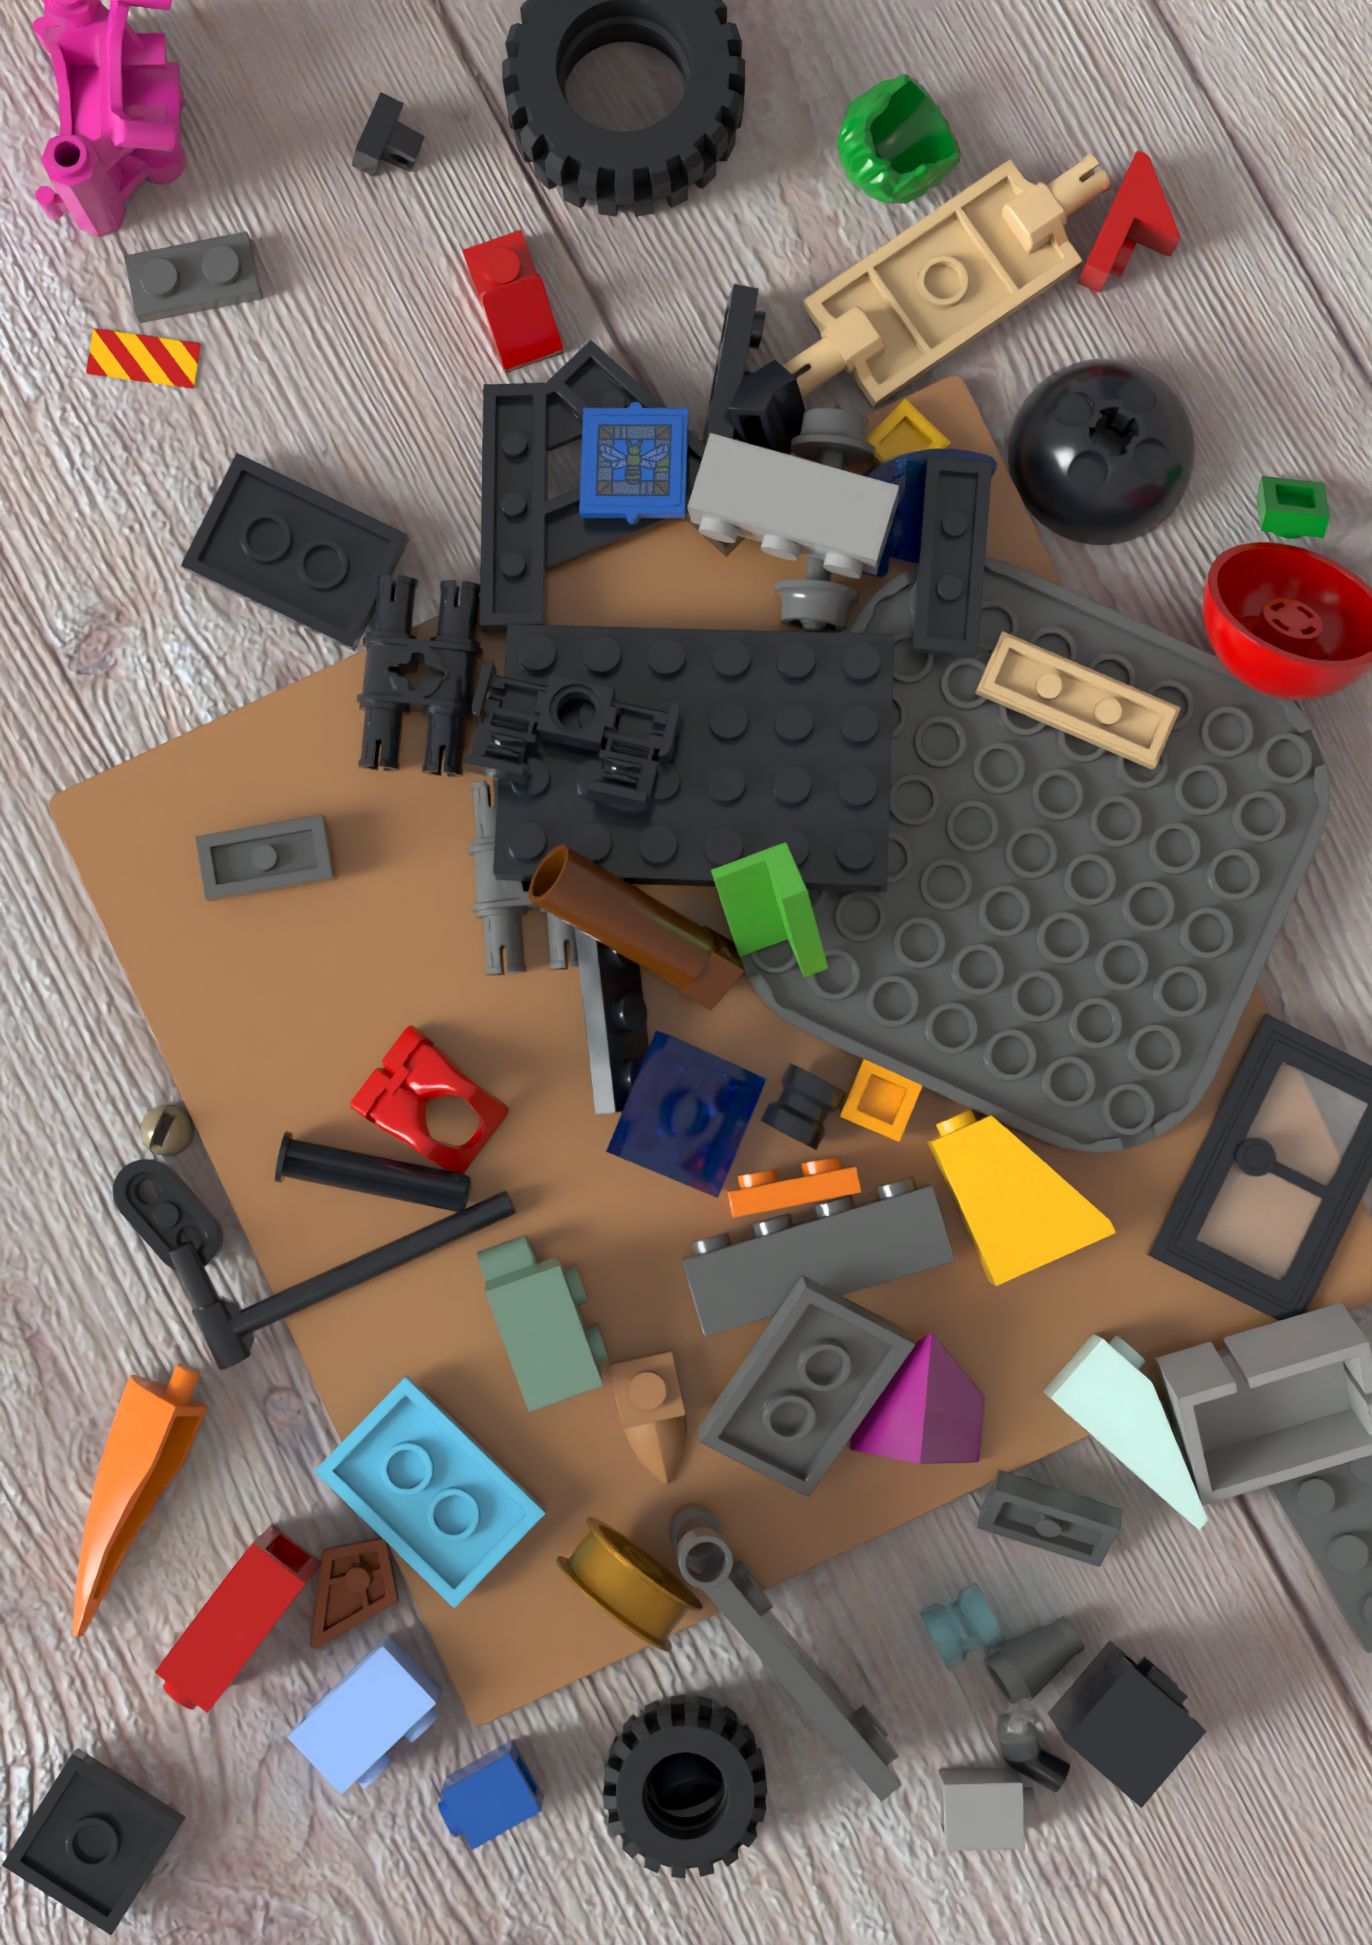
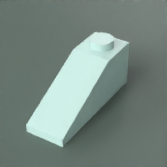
[1043,1334,1208,1530]

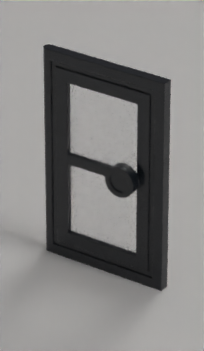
[1147,1014,1372,1321]

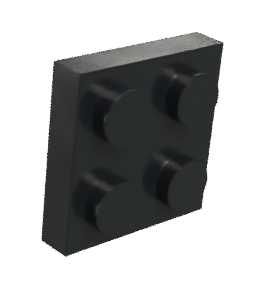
[2,1748,186,1935]

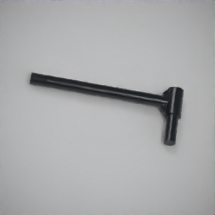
[168,1190,516,1370]

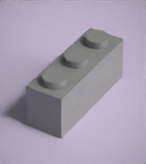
[687,433,899,578]

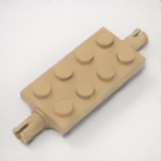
[781,154,1111,408]

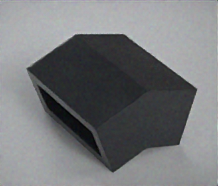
[728,360,806,455]

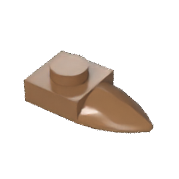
[609,1349,687,1484]

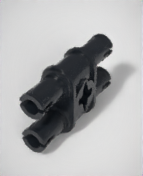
[357,574,483,777]

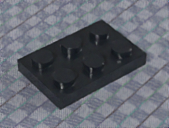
[180,453,410,652]

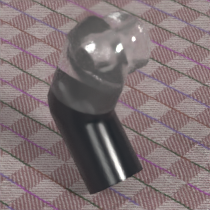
[996,1699,1070,1793]

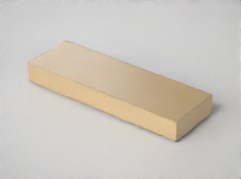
[975,631,1181,769]

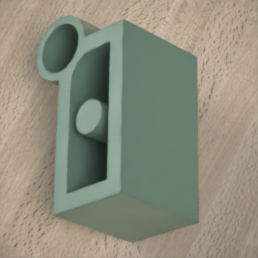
[477,1235,610,1412]

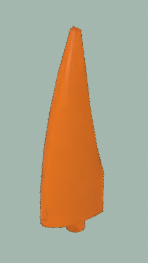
[72,1363,208,1637]

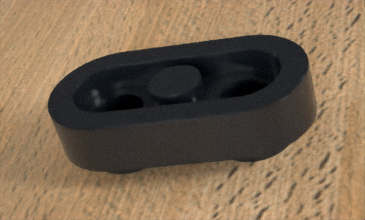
[113,1159,223,1270]

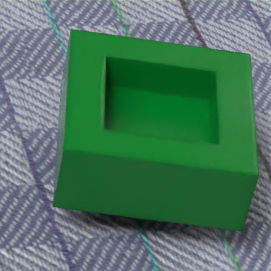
[1256,476,1330,539]

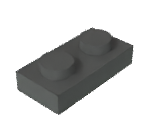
[124,231,263,323]
[195,815,336,902]
[977,1470,1123,1567]

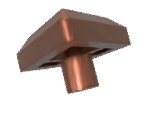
[310,1537,399,1649]

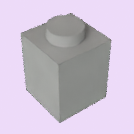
[938,1768,1035,1851]

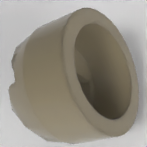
[140,1105,195,1156]

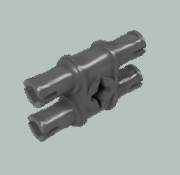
[467,779,579,976]

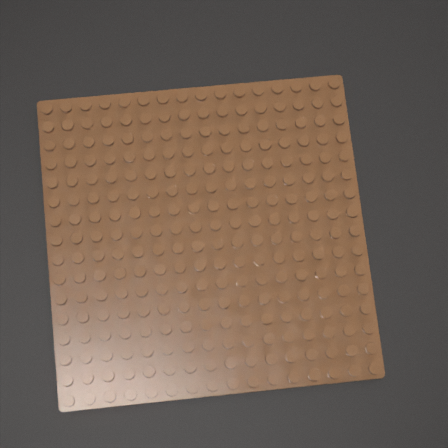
[48,376,1372,1725]

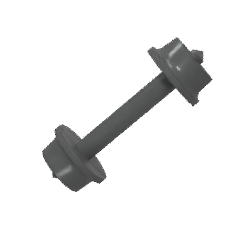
[774,405,875,632]

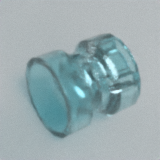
[919,1582,1006,1671]

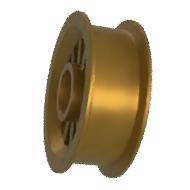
[555,1517,703,1652]

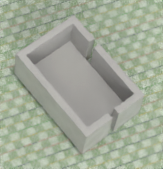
[1155,1302,1372,1506]

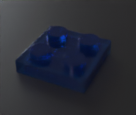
[606,1030,767,1198]

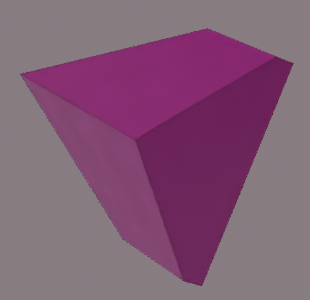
[850,1332,985,1464]

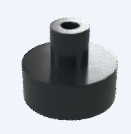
[651,1752,721,1810]

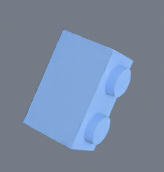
[287,1634,442,1795]

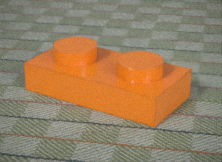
[727,1156,861,1218]

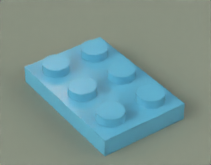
[314,1375,546,1608]

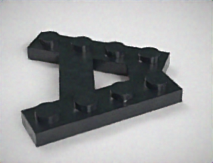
[480,340,745,634]

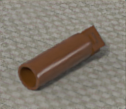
[529,845,745,1010]

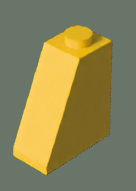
[927,1109,1116,1286]

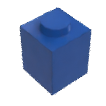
[438,1739,544,1850]

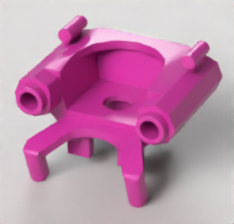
[33,0,186,237]

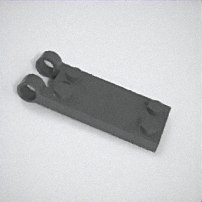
[668,1504,902,1802]

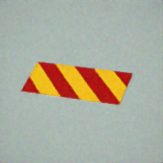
[86,328,201,389]

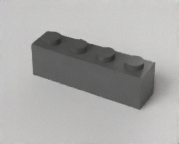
[682,1176,955,1337]

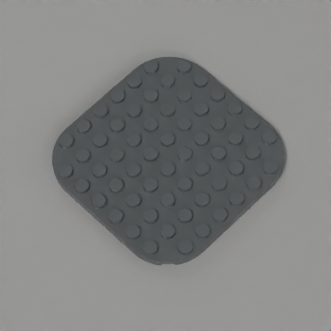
[740,557,1330,1153]

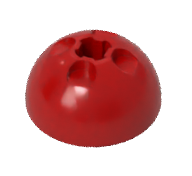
[1203,542,1372,700]

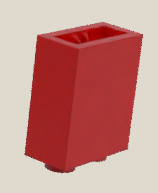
[155,1524,321,1713]

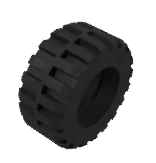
[502,0,745,217]

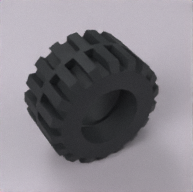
[603,1695,768,1878]

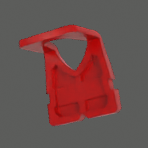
[351,1025,509,1174]

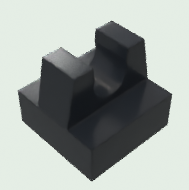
[351,92,425,177]

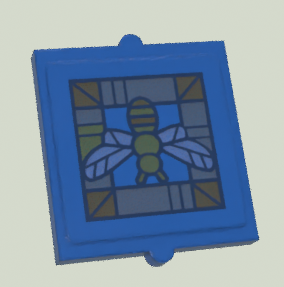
[579,402,689,524]

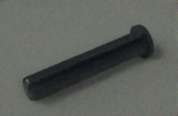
[275,1131,471,1212]

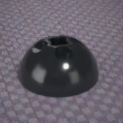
[1008,358,1195,545]

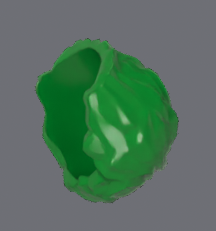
[837,74,961,204]

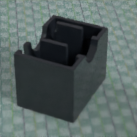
[1047,1640,1207,1808]

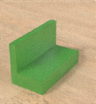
[711,842,829,978]

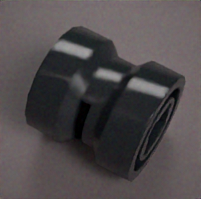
[760,1063,846,1150]

